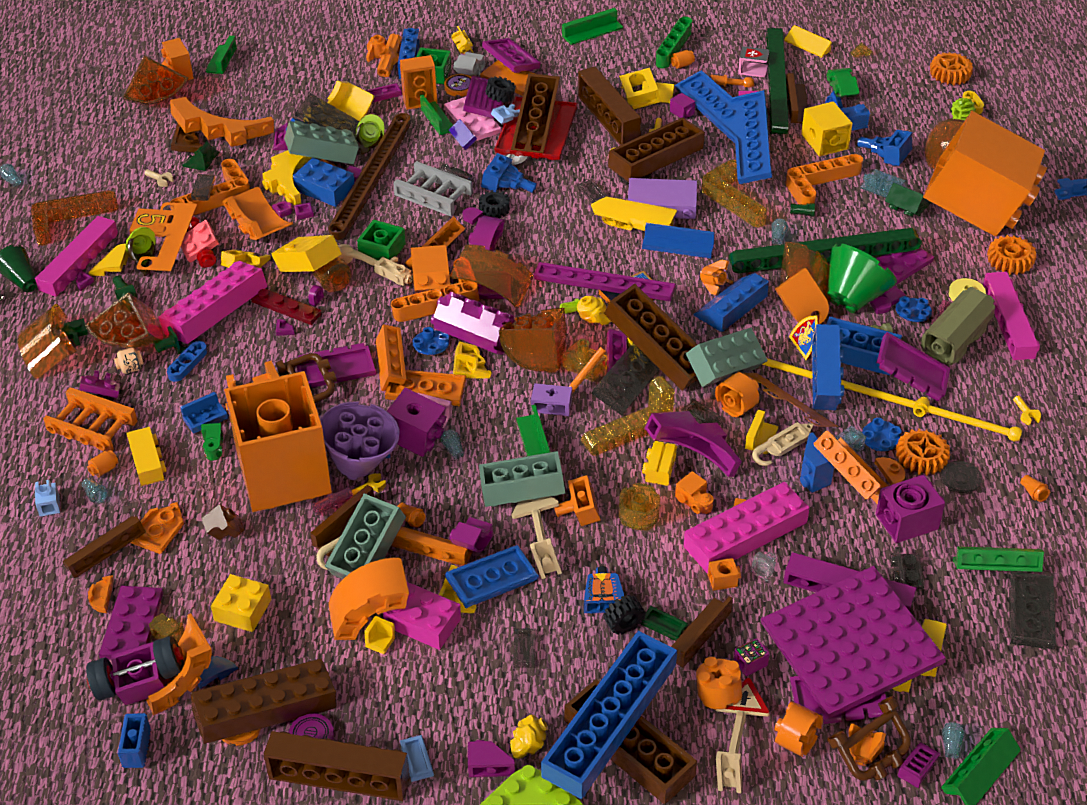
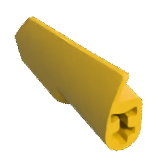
[591,197,677,231]

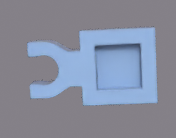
[491,104,520,124]

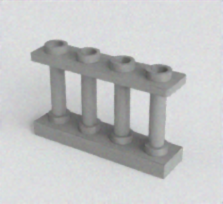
[393,161,473,216]

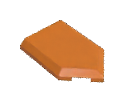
[131,502,184,554]

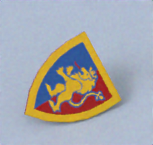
[789,316,819,360]

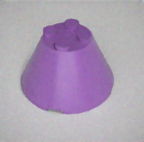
[320,402,399,480]

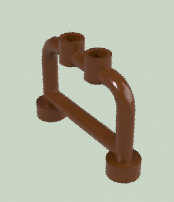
[275,353,337,403]
[827,696,911,781]

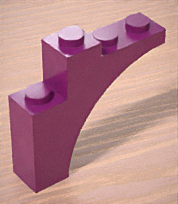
[645,411,742,477]

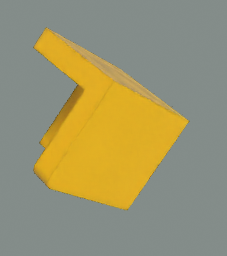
[365,616,395,654]

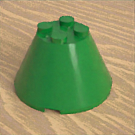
[827,244,897,313]

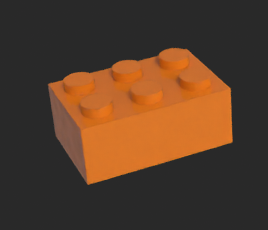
[400,55,437,110]

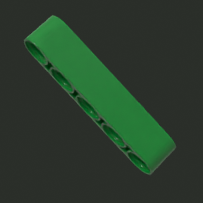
[656,17,692,69]

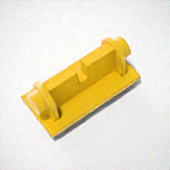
[451,26,474,54]

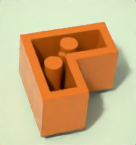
[161,37,194,84]

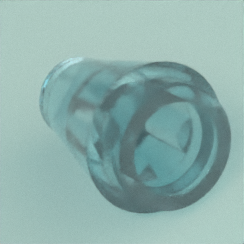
[0,163,21,187]
[771,219,789,245]
[441,429,464,459]
[82,478,107,503]
[942,723,965,759]

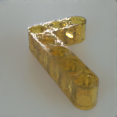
[702,159,767,228]
[581,376,675,456]

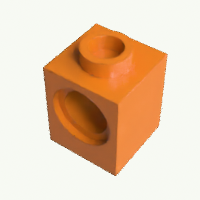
[707,558,741,591]

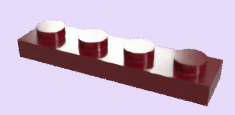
[251,289,321,325]

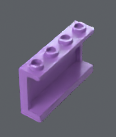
[628,178,697,219]

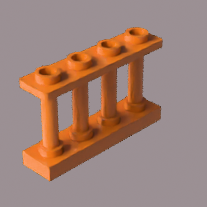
[43,387,138,451]
[814,431,888,504]

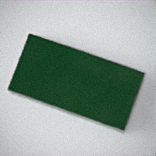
[641,606,688,641]

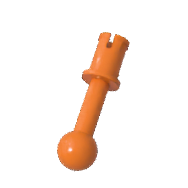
[710,74,755,88]

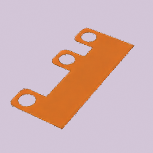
[743,373,839,427]

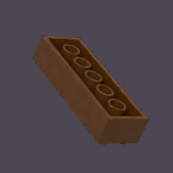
[578,66,642,145]
[608,117,705,182]
[604,284,698,391]
[191,658,336,744]
[564,679,697,805]
[263,731,410,801]

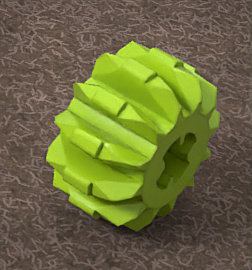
[951,98,976,125]

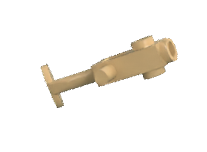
[332,244,413,286]

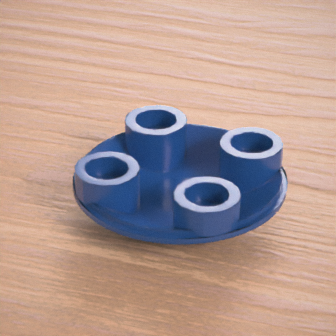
[896,296,932,322]
[413,327,449,355]
[862,418,901,451]

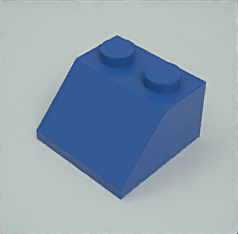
[800,432,834,493]

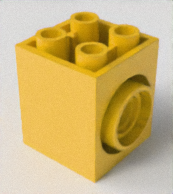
[801,101,852,157]

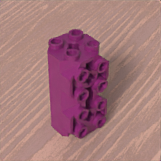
[431,292,516,355]

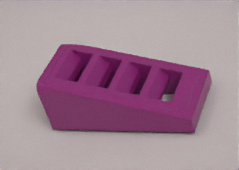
[898,742,941,788]

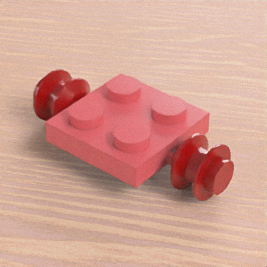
[181,217,219,268]

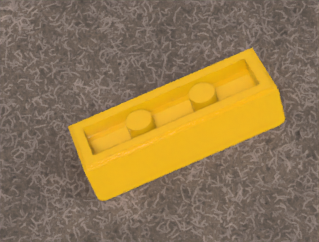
[784,25,832,58]

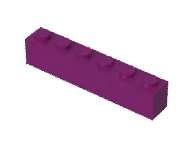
[783,552,916,611]

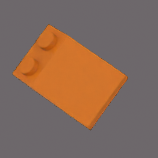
[411,245,450,294]

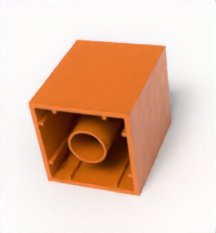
[923,111,1047,236]
[224,371,332,512]

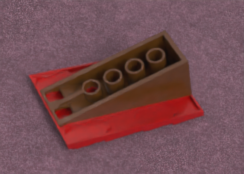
[494,73,578,160]

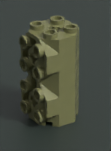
[921,287,995,365]

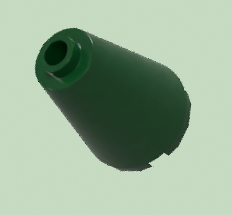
[0,245,37,292]

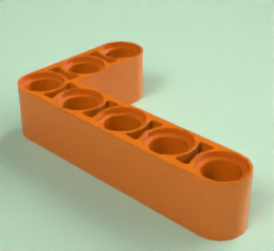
[785,154,863,204]
[170,159,250,217]
[391,258,479,322]

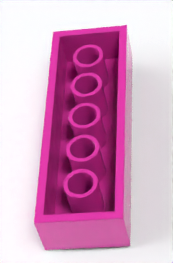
[158,261,268,344]
[684,481,810,574]

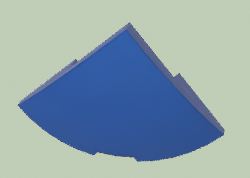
[198,656,238,689]

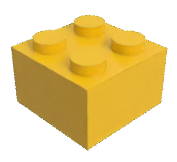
[211,574,271,632]

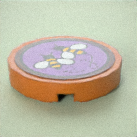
[444,74,471,97]

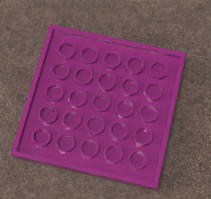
[761,566,946,719]

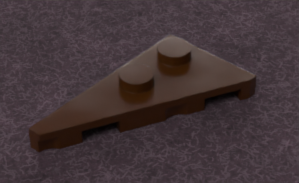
[171,123,202,153]

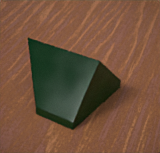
[182,141,219,171]

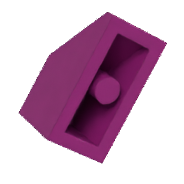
[468,740,515,777]

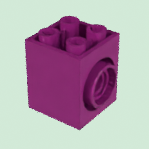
[387,387,447,457]
[875,474,945,544]

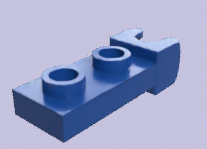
[1054,178,1087,200]

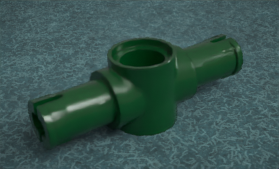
[113,275,140,314]

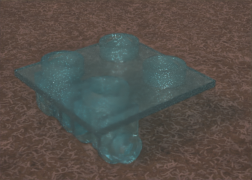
[860,169,905,198]

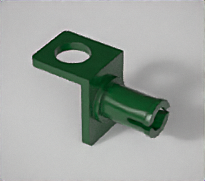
[153,326,195,354]

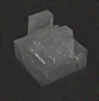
[750,552,777,581]

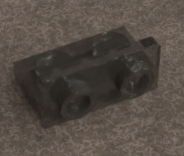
[890,547,924,591]

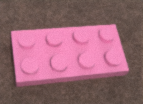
[444,96,501,141]

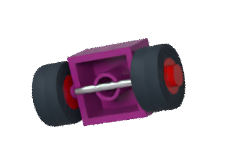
[86,636,184,706]

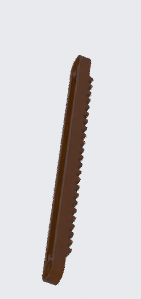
[328,113,411,240]

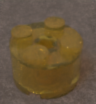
[619,483,660,531]

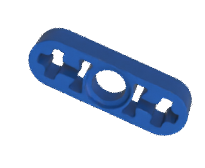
[167,341,207,382]

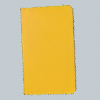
[642,81,675,103]
[745,410,778,454]

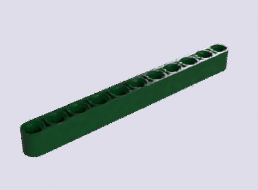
[766,28,788,134]
[728,228,922,273]

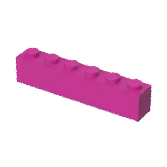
[35,216,118,297]
[983,272,1040,360]

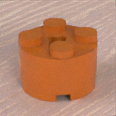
[715,372,759,417]
[696,657,742,709]
[774,701,823,757]

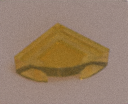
[851,42,873,58]

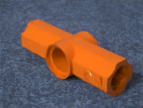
[377,33,402,77]

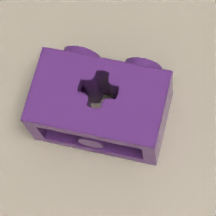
[531,383,572,416]

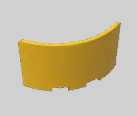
[303,81,374,131]

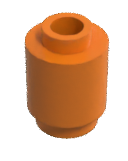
[670,50,695,69]
[87,450,119,477]

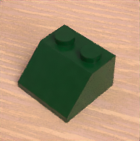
[885,183,931,217]

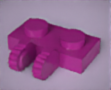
[79,370,120,398]

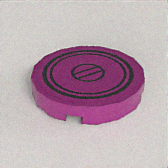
[289,714,334,740]

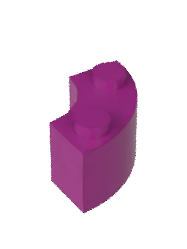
[469,215,505,251]
[449,517,494,552]

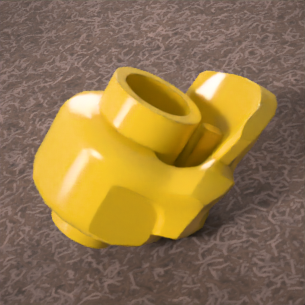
[577,296,611,325]
[510,714,548,759]

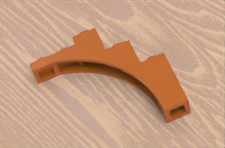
[170,97,274,147]

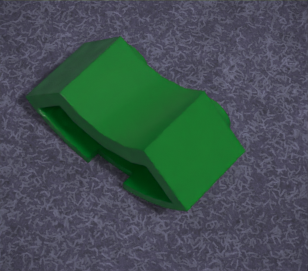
[827,68,859,98]

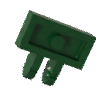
[48,318,88,349]

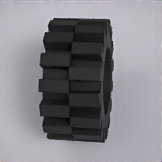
[485,76,516,103]
[479,190,510,218]
[603,595,646,635]

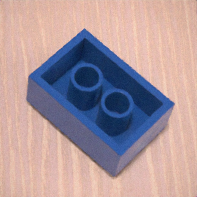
[293,158,355,207]

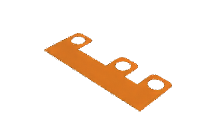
[137,202,197,271]

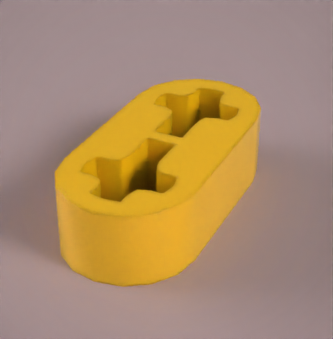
[962,91,984,114]

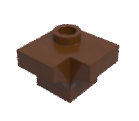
[201,504,244,540]

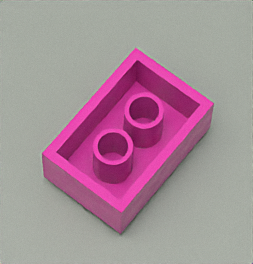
[383,581,461,650]

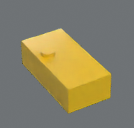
[271,235,342,272]

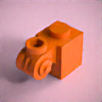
[675,471,714,514]

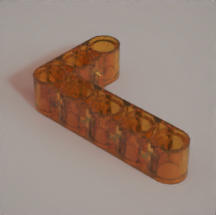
[31,190,118,246]

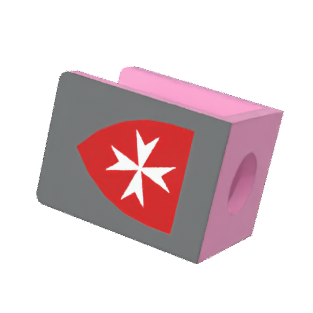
[738,46,769,77]

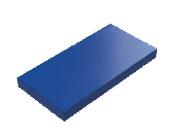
[445,545,539,608]

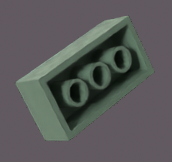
[284,121,359,164]
[686,328,768,387]
[479,451,565,507]
[325,494,406,579]

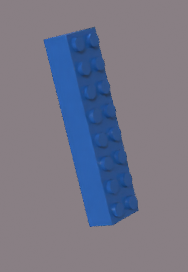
[541,631,677,799]

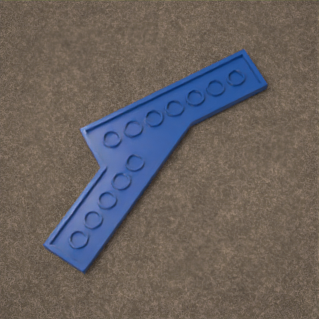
[675,70,772,184]

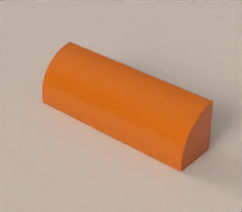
[405,216,465,268]

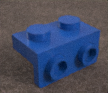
[180,392,228,434]

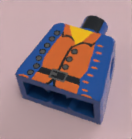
[584,566,624,613]

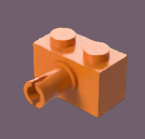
[554,475,601,526]

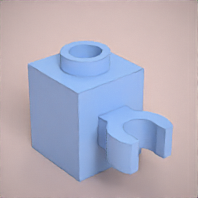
[35,480,60,516]

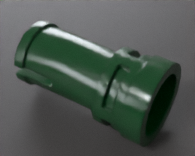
[790,203,815,217]

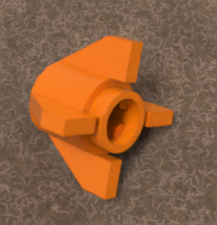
[366,35,387,62]
[700,260,733,295]
[848,724,886,766]

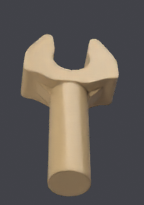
[145,169,174,187]

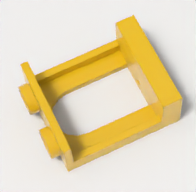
[619,68,660,109]

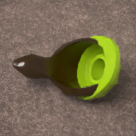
[356,114,385,154]
[125,227,156,276]

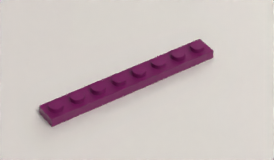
[534,262,676,302]

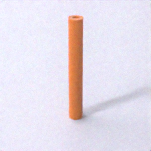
[569,347,606,394]

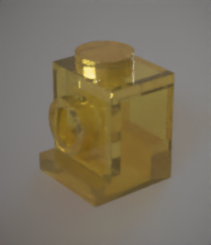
[149,613,185,643]

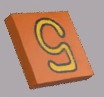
[129,208,172,237]

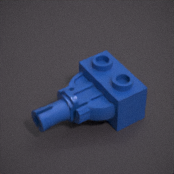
[858,129,912,166]
[481,153,537,193]

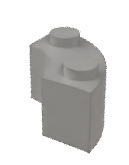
[453,52,486,76]

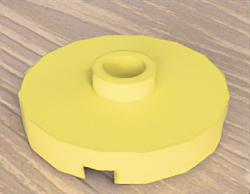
[949,278,986,301]

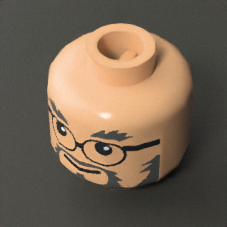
[114,347,143,374]

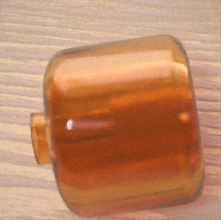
[313,256,352,292]

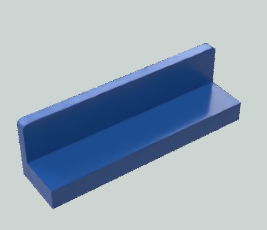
[642,223,715,258]

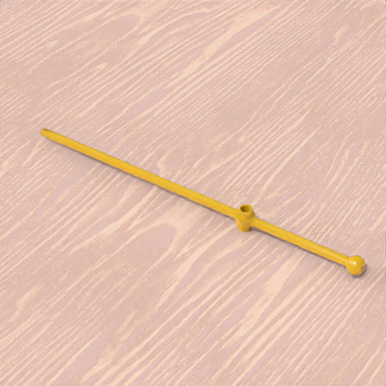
[762,358,1022,442]

